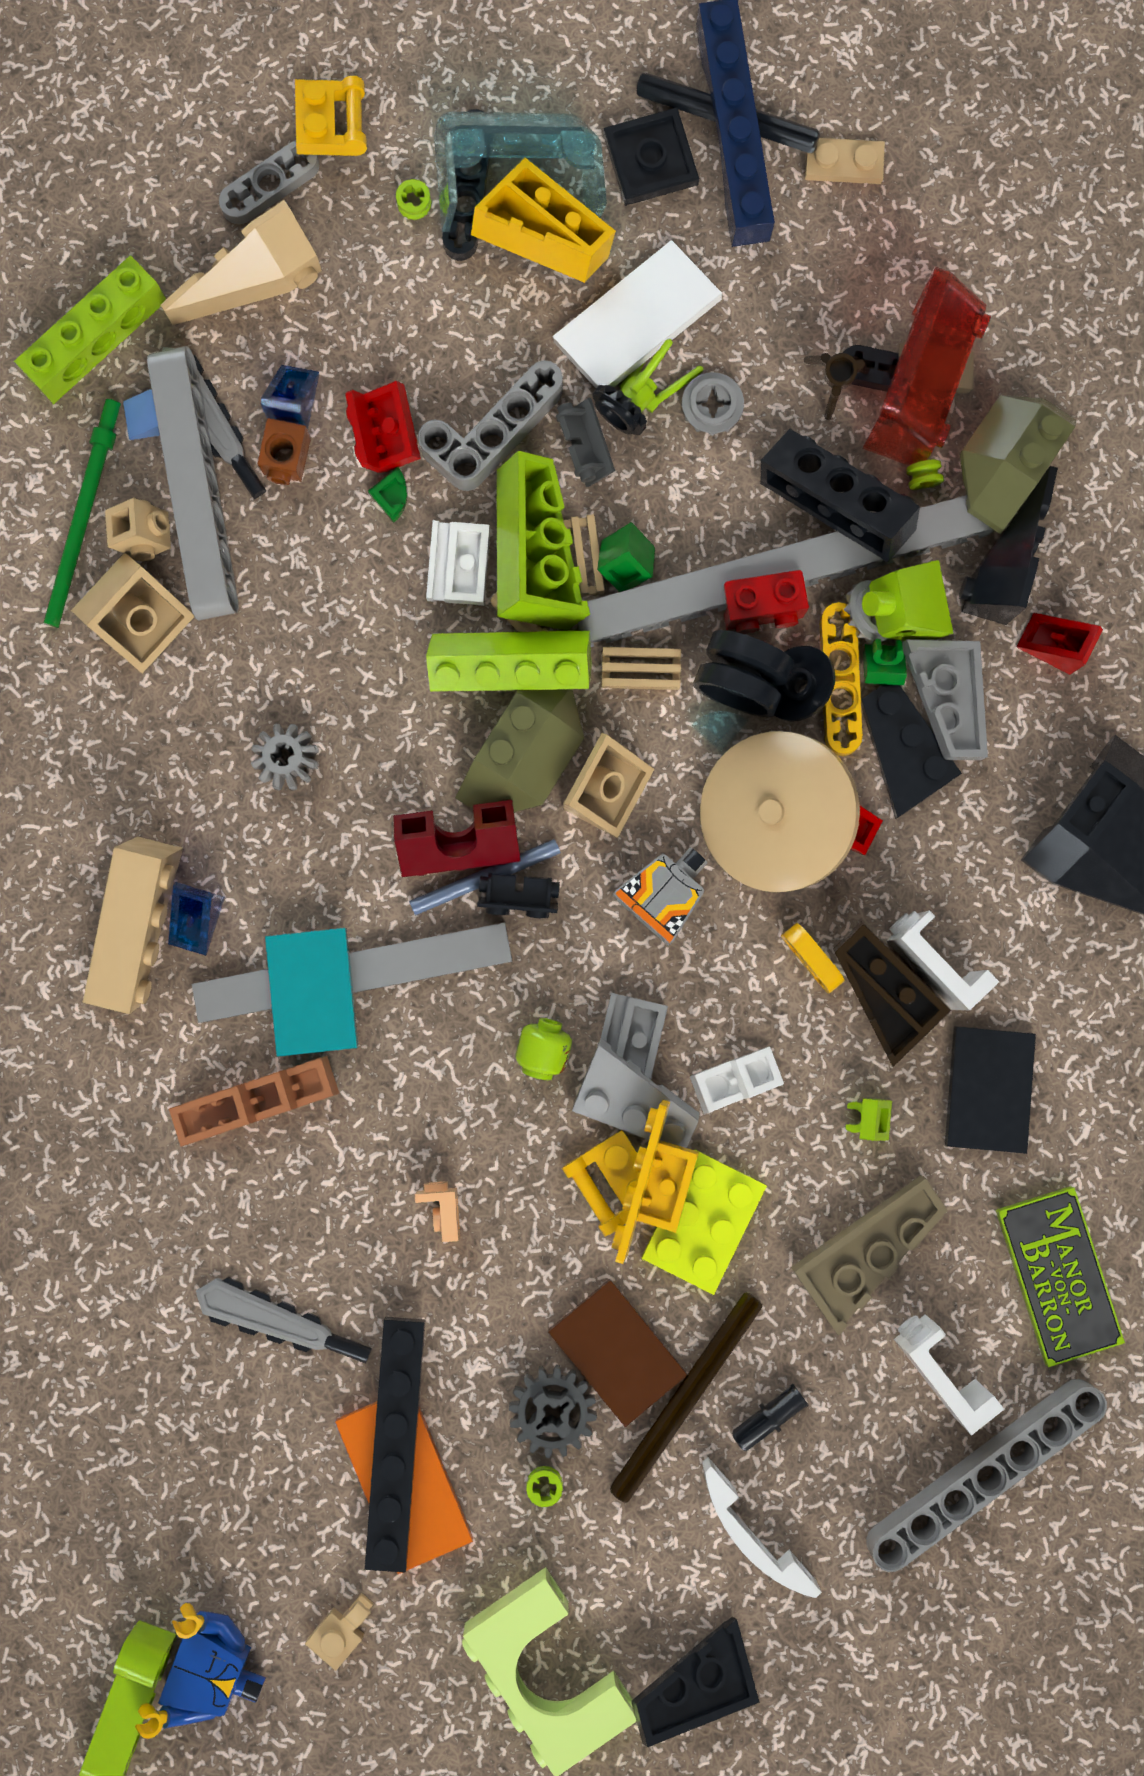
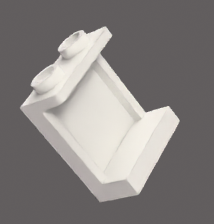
[886,910,999,1010]
[894,1315,1004,1435]

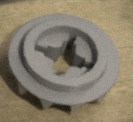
[681,372,744,436]
[844,580,888,644]

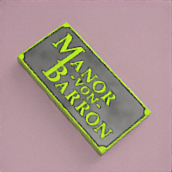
[995,1186,1125,1367]

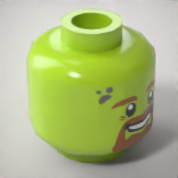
[515,1018,572,1080]

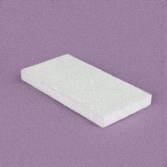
[553,240,722,388]

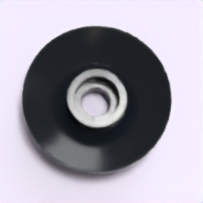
[774,646,835,722]

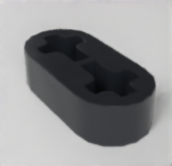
[843,345,907,393]

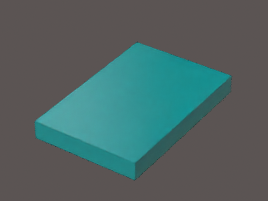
[265,928,359,1057]

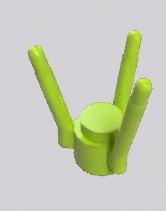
[619,339,704,413]

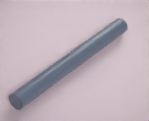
[409,839,561,916]

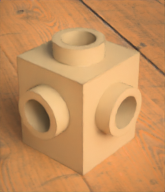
[105,498,171,561]

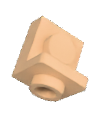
[415,1181,460,1242]

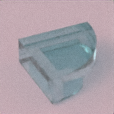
[692,711,748,752]

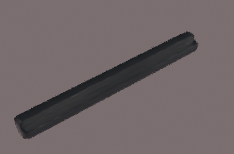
[636,72,820,153]

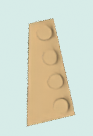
[83,836,183,1014]

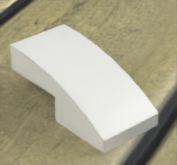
[690,1047,784,1114]

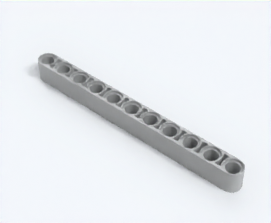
[577,495,994,647]

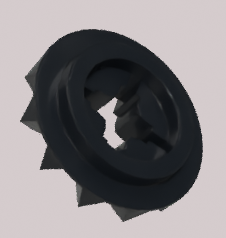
[592,385,647,435]

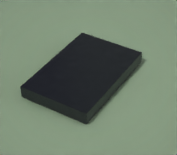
[945,1026,1036,1154]

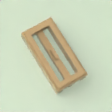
[563,514,604,596]
[601,647,681,690]

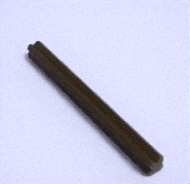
[610,1292,763,1503]

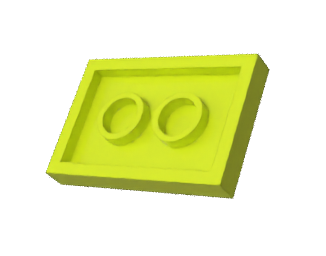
[641,1149,767,1295]

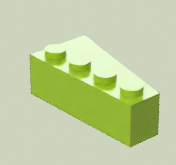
[496,451,590,630]

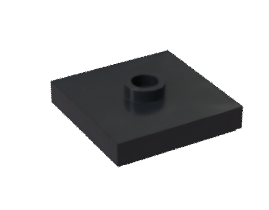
[603,107,699,206]

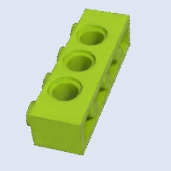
[14,255,166,405]

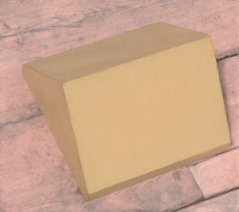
[564,733,654,838]

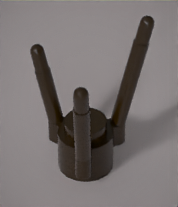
[804,353,870,420]

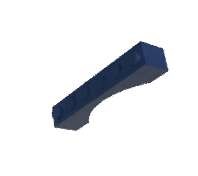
[696,0,775,247]

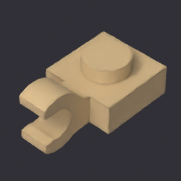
[305,1593,374,1671]

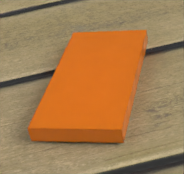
[335,1401,473,1574]

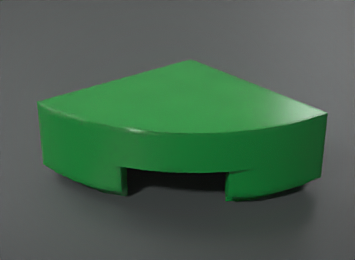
[368,467,408,523]

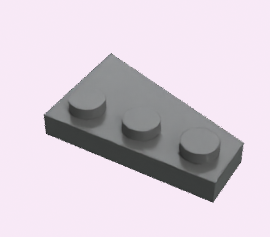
[903,639,988,760]
[572,1038,700,1148]

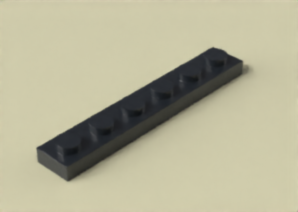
[364,1317,426,1573]

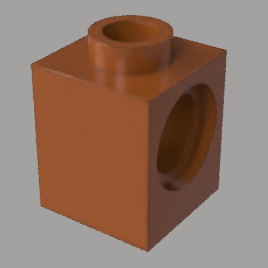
[257,418,311,485]

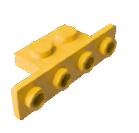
[611,1100,699,1264]

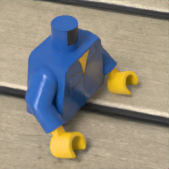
[135,1603,266,1739]

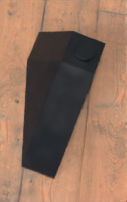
[959,466,1058,625]

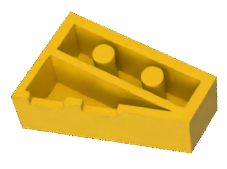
[471,158,616,283]

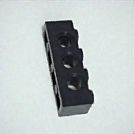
[760,429,920,562]

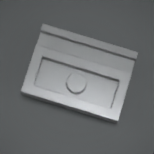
[601,993,668,1080]

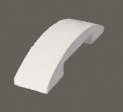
[702,1457,822,1598]

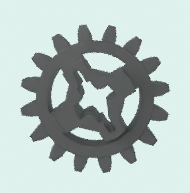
[509,1364,597,1458]

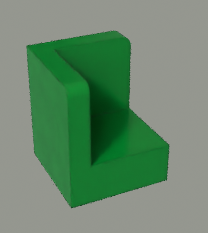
[597,522,655,592]

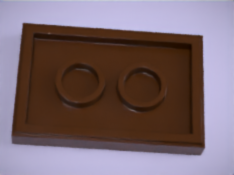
[548,1279,687,1427]

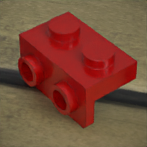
[345,381,421,473]
[724,570,809,634]

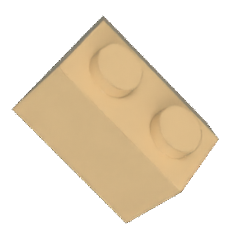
[71,553,194,674]

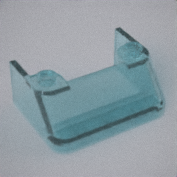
[434,112,607,232]

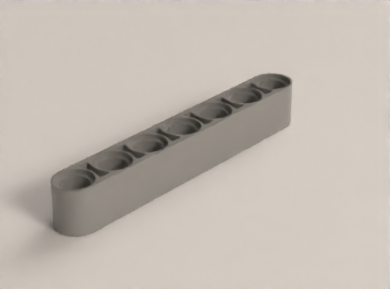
[147,346,239,621]
[866,1379,1107,1572]

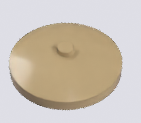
[700,731,860,892]

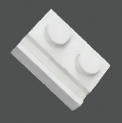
[426,520,490,606]

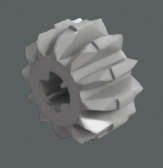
[251,724,319,791]

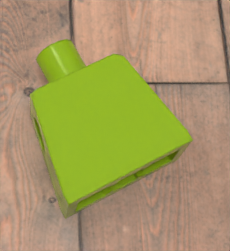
[862,560,953,641]

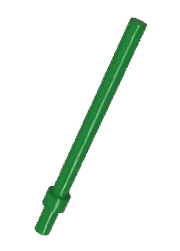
[43,399,121,628]

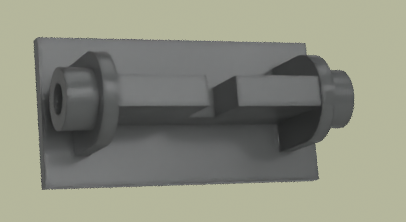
[556,398,615,487]

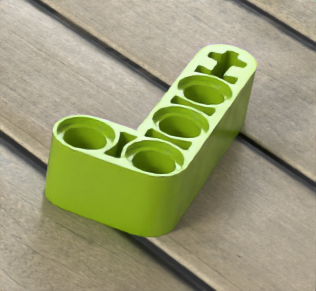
[79,1620,177,1776]

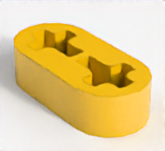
[781,923,845,994]

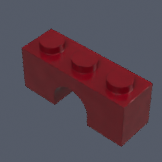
[393,800,521,877]

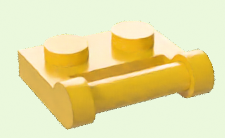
[295,75,367,156]
[562,1130,640,1237]

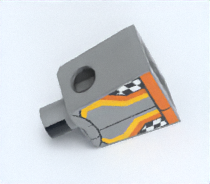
[612,847,708,946]

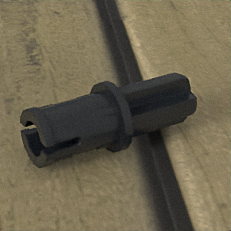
[732,1384,809,1451]

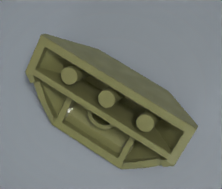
[960,395,1077,534]
[455,689,584,813]

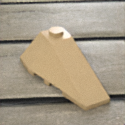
[160,200,322,325]

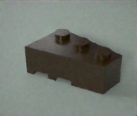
[833,921,952,1067]

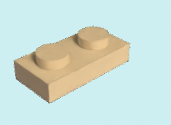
[805,138,885,184]

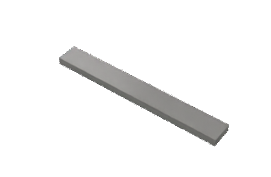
[191,923,513,1023]

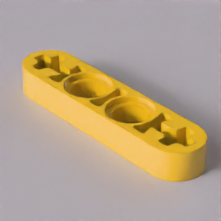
[819,602,863,756]

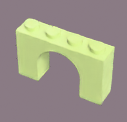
[462,1567,636,1776]

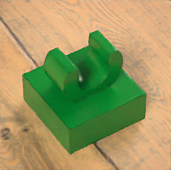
[863,638,907,685]

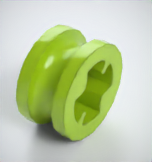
[396,179,431,220]
[906,459,944,490]
[526,1466,563,1507]

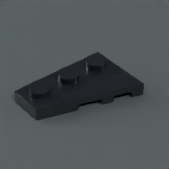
[861,684,962,819]
[631,1617,760,1747]

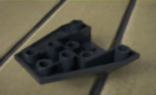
[1021,735,1144,915]

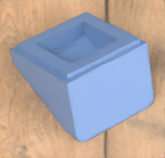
[123,389,160,440]

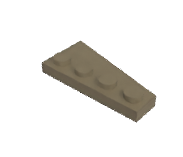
[791,1175,948,1336]

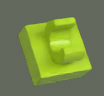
[846,1098,892,1141]

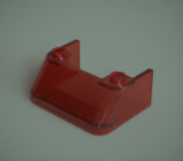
[862,266,991,466]

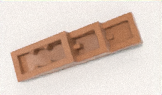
[169,1056,340,1147]

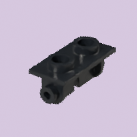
[477,873,560,918]

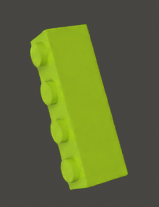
[426,630,592,692]

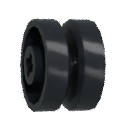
[693,630,795,718]

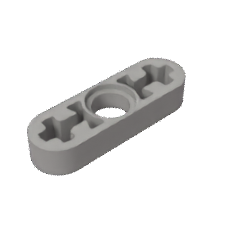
[219,140,319,224]

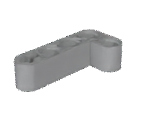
[418,360,563,491]

